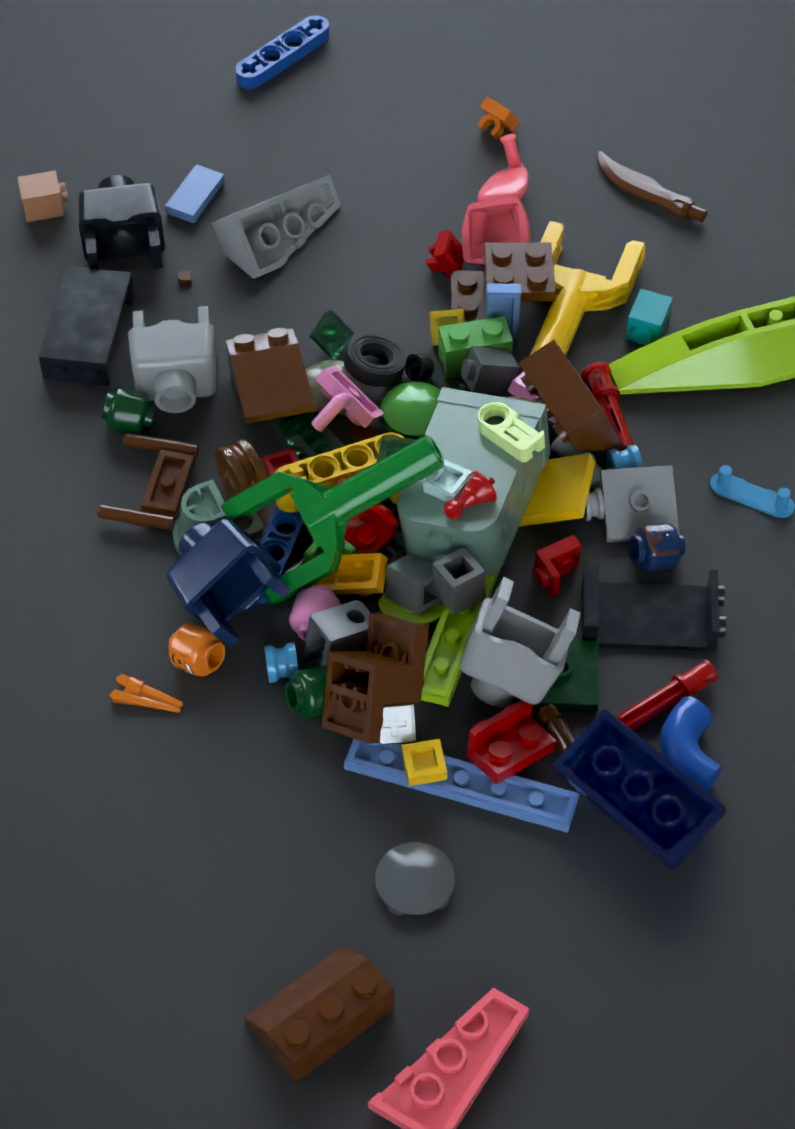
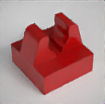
[425,230,464,278]

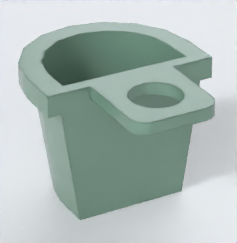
[172,479,263,557]

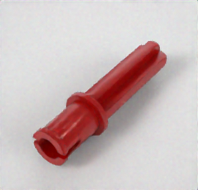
[615,660,718,735]

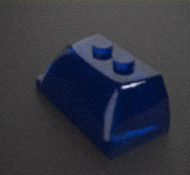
[552,709,726,871]

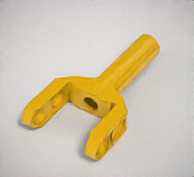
[523,221,646,372]

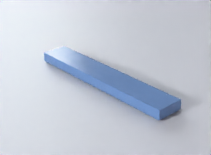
[344,739,579,833]

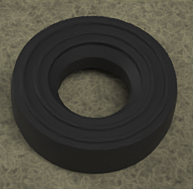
[344,334,406,387]

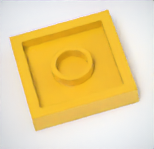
[519,453,596,527]

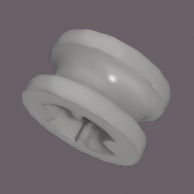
[583,488,605,522]

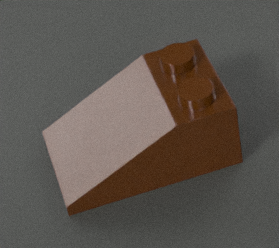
[225,328,315,424]

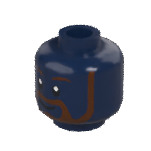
[628,523,686,572]

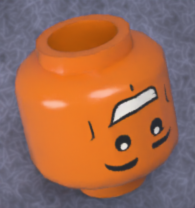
[168,623,225,677]

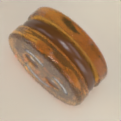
[215,439,267,498]

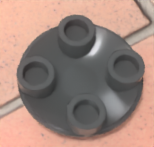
[375,842,455,915]

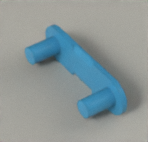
[710,465,795,518]

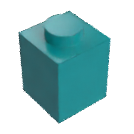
[626,289,673,345]

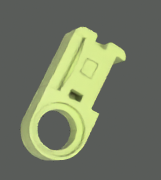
[478,402,545,462]

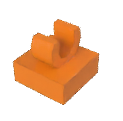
[478,97,520,139]

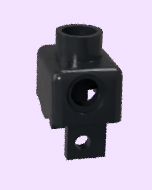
[78,175,165,269]

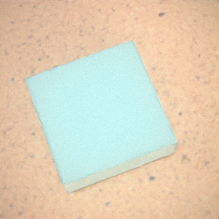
[422,459,473,502]

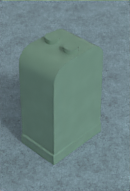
[397,387,550,577]

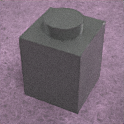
[461,346,520,396]
[432,547,486,616]
[385,553,442,615]

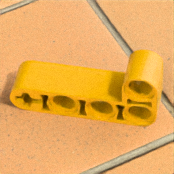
[275,433,408,513]

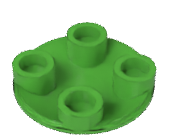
[381,382,441,438]

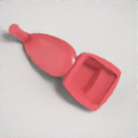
[462,134,531,266]

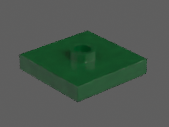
[533,640,598,712]

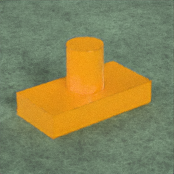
[312,553,388,597]

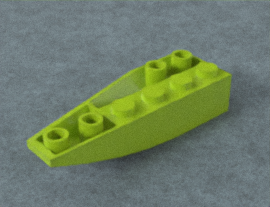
[609,296,795,394]

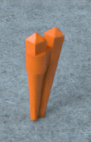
[109,674,183,713]

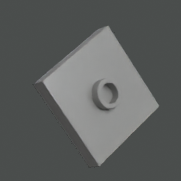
[600,465,680,543]

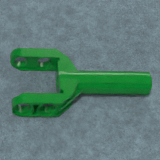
[221,434,445,605]

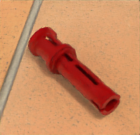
[581,362,635,451]

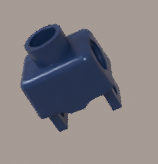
[167,519,291,646]

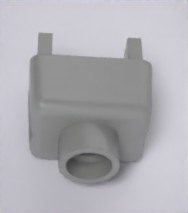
[128,306,217,413]
[460,577,581,707]

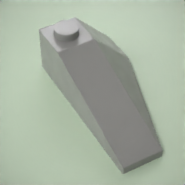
[211,175,341,279]

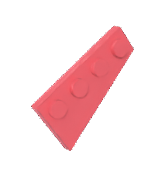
[368,988,529,1129]

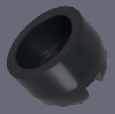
[405,353,435,381]

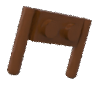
[96,433,199,531]

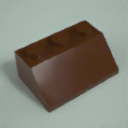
[519,340,624,451]
[244,946,394,1083]

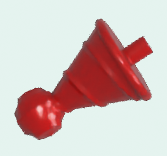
[443,471,497,520]

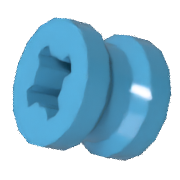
[606,445,643,469]
[264,642,298,683]

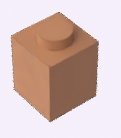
[17,170,69,222]

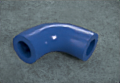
[660,696,723,798]

